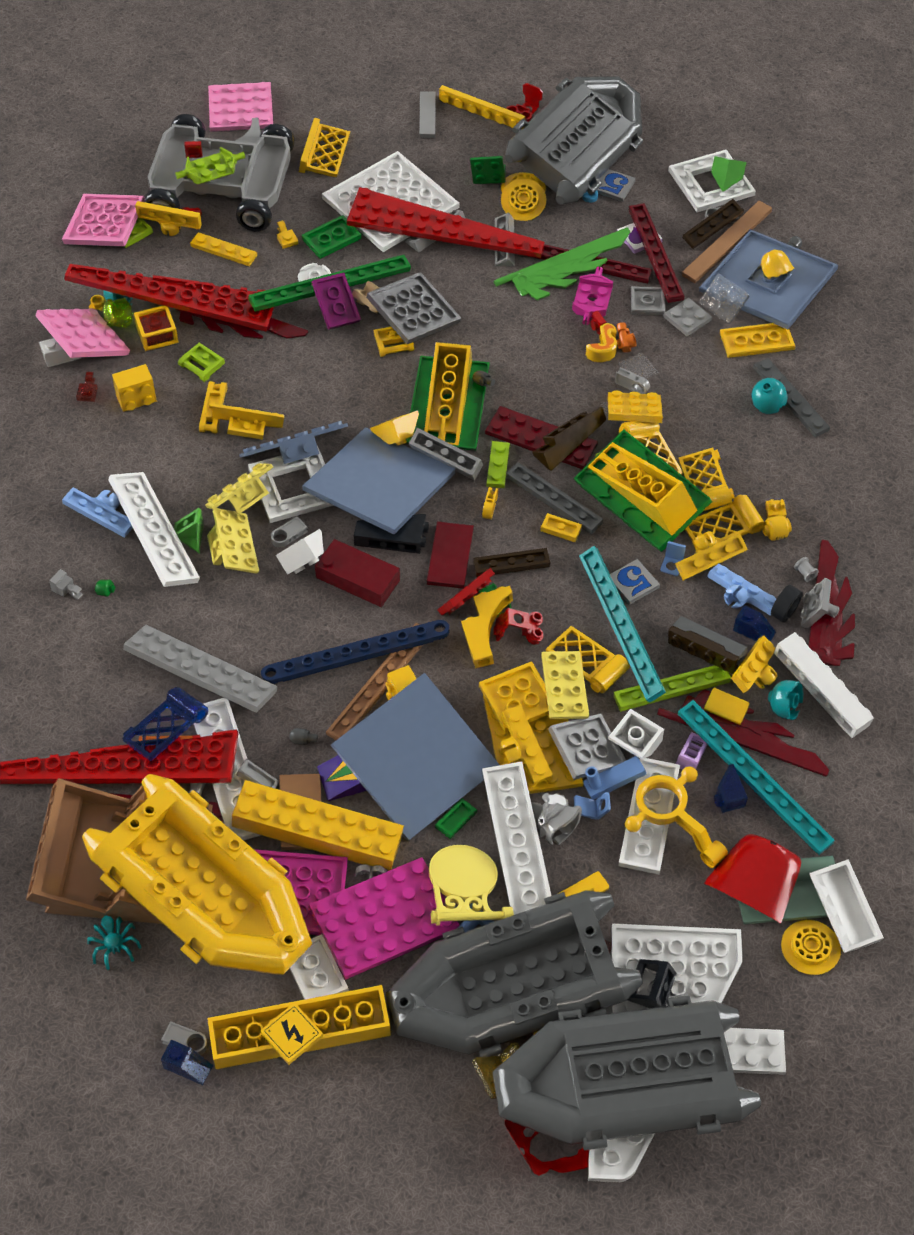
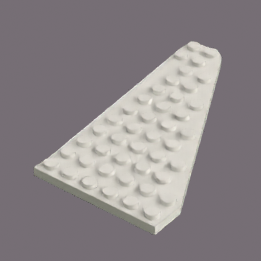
[588,924,742,1182]

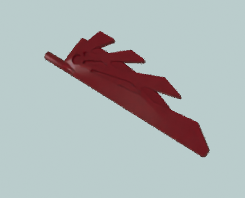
[175,309,308,339]
[808,540,855,666]
[657,689,829,777]

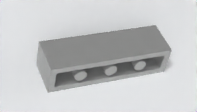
[409,428,483,480]

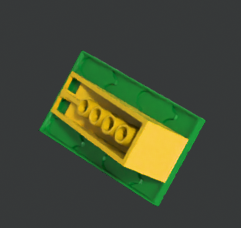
[406,342,490,451]
[574,430,712,552]

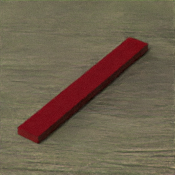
[629,203,685,303]
[534,244,653,284]

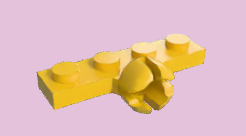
[135,201,202,236]
[675,531,748,580]
[731,635,777,693]
[500,705,553,785]

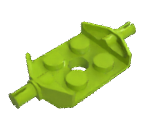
[175,147,246,184]

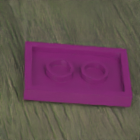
[311,273,361,330]

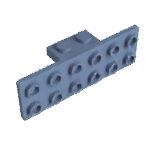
[239,421,348,464]

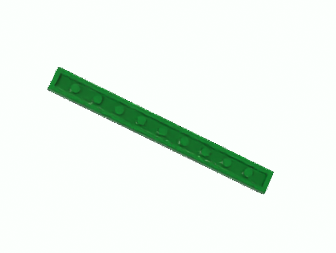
[248,255,411,312]

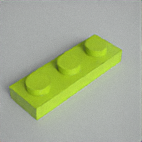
[487,441,510,488]

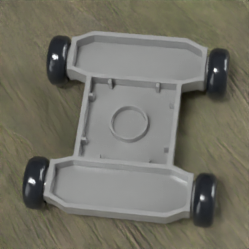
[144,114,295,232]

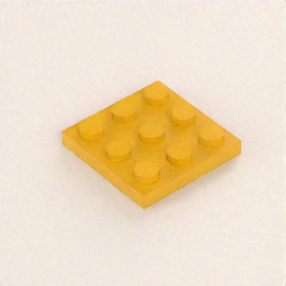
[607,391,663,423]
[479,661,549,732]

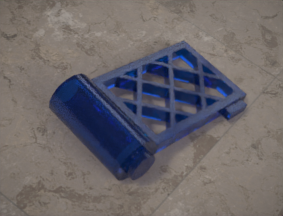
[122,687,208,761]

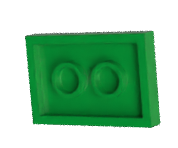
[302,215,362,259]

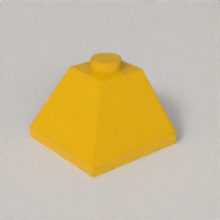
[370,411,419,446]

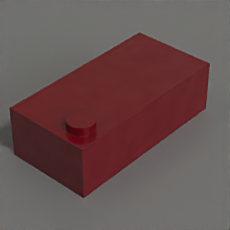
[315,539,400,608]

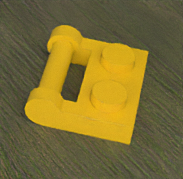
[374,327,414,357]

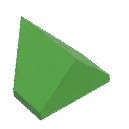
[711,156,746,192]
[174,508,204,553]

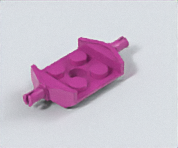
[572,266,613,325]

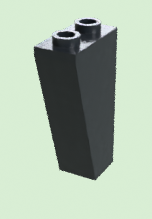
[353,514,429,554]

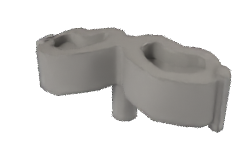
[355,864,388,879]

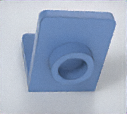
[660,541,686,576]
[574,792,611,819]

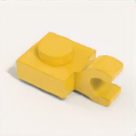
[277,220,299,249]

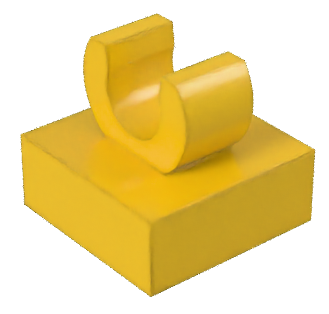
[765,499,786,518]

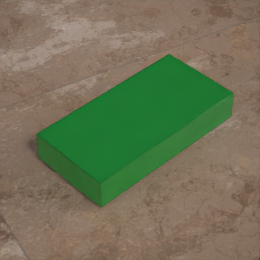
[435,798,477,839]

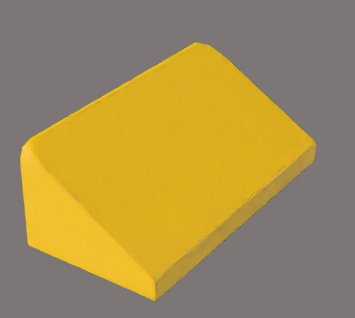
[704,688,750,725]

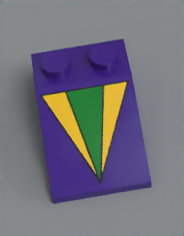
[317,755,367,801]

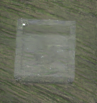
[699,274,750,325]

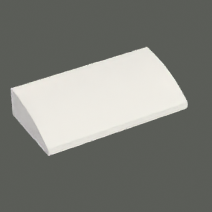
[809,859,884,953]

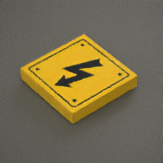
[260,1002,323,1065]

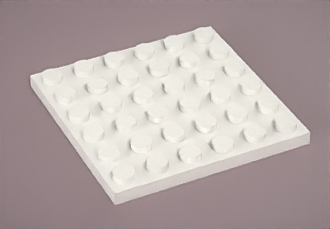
[322,151,459,252]

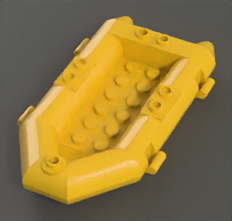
[82,774,312,975]

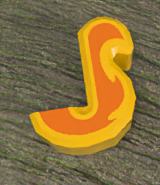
[585,323,617,362]

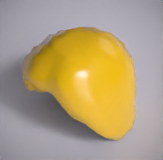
[761,249,794,279]

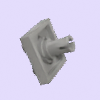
[801,578,839,628]

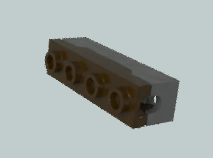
[668,616,747,674]

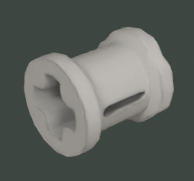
[794,557,819,582]

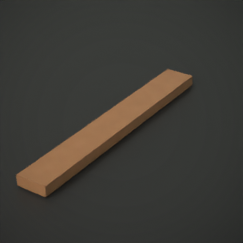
[682,201,772,283]
[326,623,423,740]

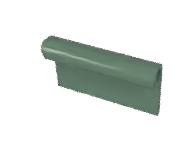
[738,856,835,924]

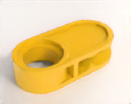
[482,487,498,520]

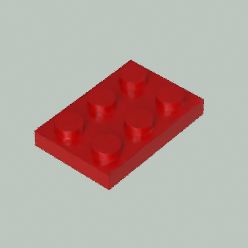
[437,568,495,615]

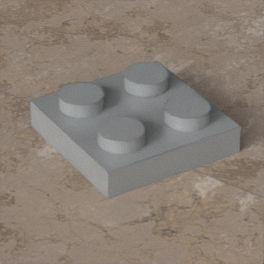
[663,298,712,336]

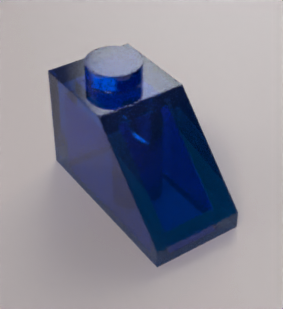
[733,605,776,642]
[714,764,748,813]
[161,1040,213,1085]

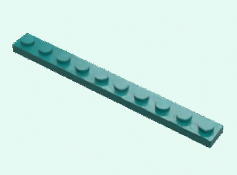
[579,546,666,703]
[678,700,835,855]

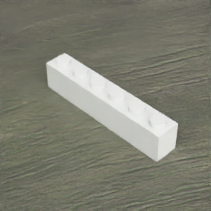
[774,632,874,738]

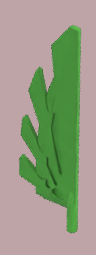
[494,227,630,300]

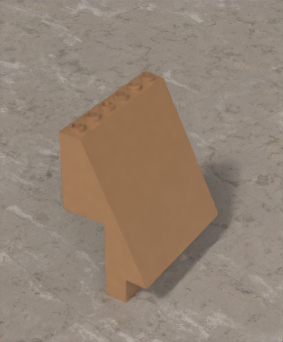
[26,778,214,924]

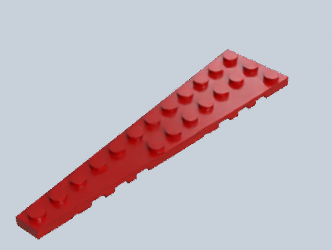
[347,187,545,258]
[64,264,275,332]
[0,729,239,784]

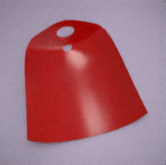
[704,834,801,923]

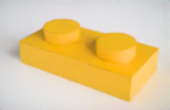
[541,513,582,542]

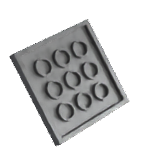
[366,272,461,344]

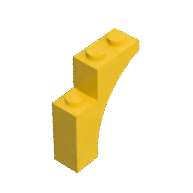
[461,586,513,669]

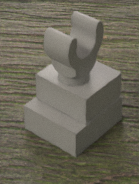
[49,569,83,600]

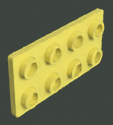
[205,462,273,514]
[207,508,259,574]
[541,651,589,719]

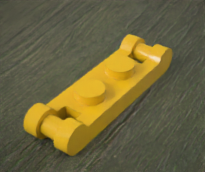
[199,381,227,434]

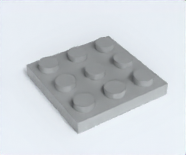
[548,714,626,780]

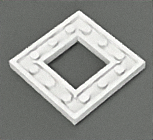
[668,150,756,212]
[248,446,334,523]

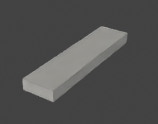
[419,92,436,138]

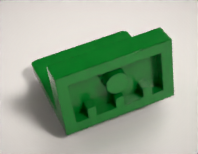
[470,156,506,184]

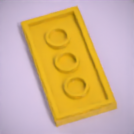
[720,323,796,358]

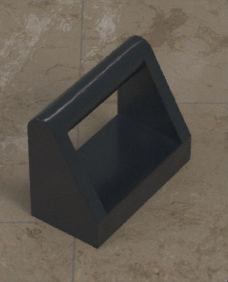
[627,959,677,1008]

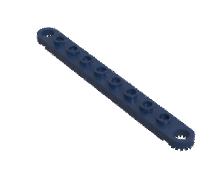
[261,620,450,684]

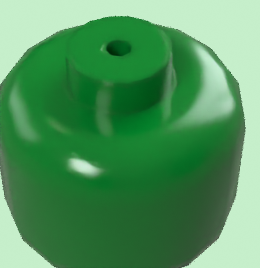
[95,580,116,597]

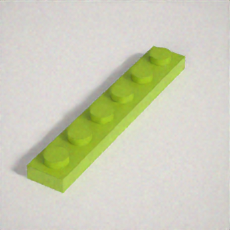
[614,665,731,712]

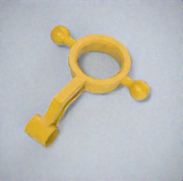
[625,766,728,868]

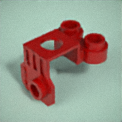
[506,83,543,122]
[493,608,543,645]

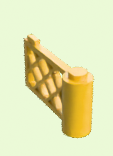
[619,421,683,475]
[678,448,735,511]
[685,495,765,542]
[546,626,630,693]

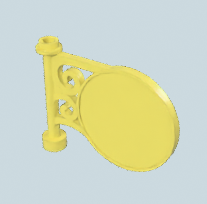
[429,845,514,926]

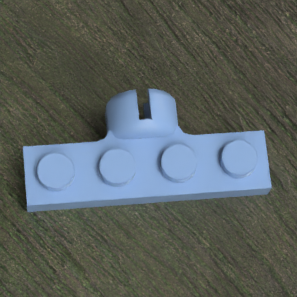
[62,487,133,538]
[707,564,776,616]

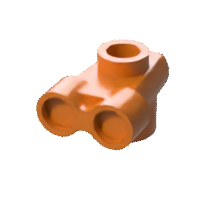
[617,322,637,352]

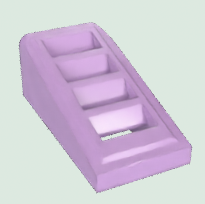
[676,732,708,770]

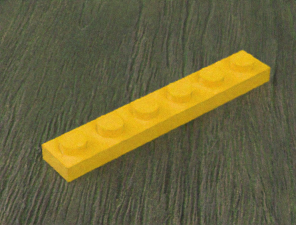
[439,85,525,129]

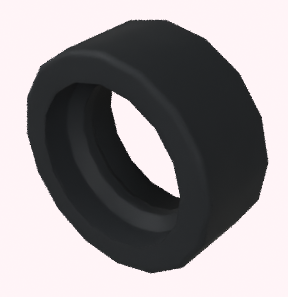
[771,584,803,622]

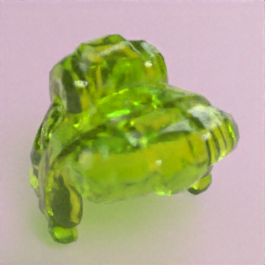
[103,298,133,328]

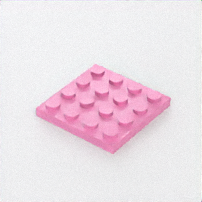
[208,82,273,132]
[62,194,144,246]
[35,308,130,358]

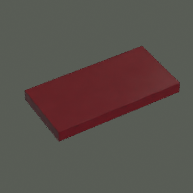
[427,521,474,589]

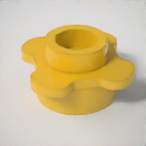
[89,295,107,311]

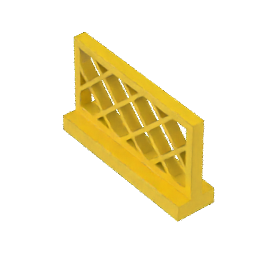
[299,118,350,177]

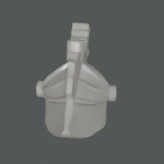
[531,793,582,845]

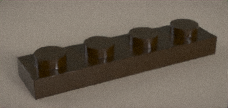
[682,199,744,249]
[473,548,551,577]

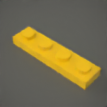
[190,232,257,267]

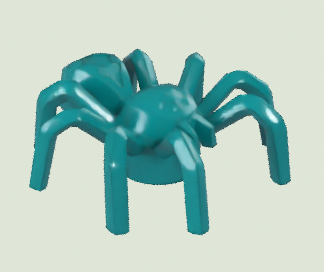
[87,915,142,970]

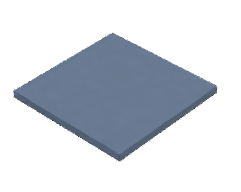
[699,229,838,329]
[302,427,455,534]
[331,673,499,841]

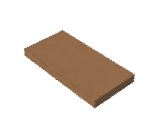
[279,774,321,850]

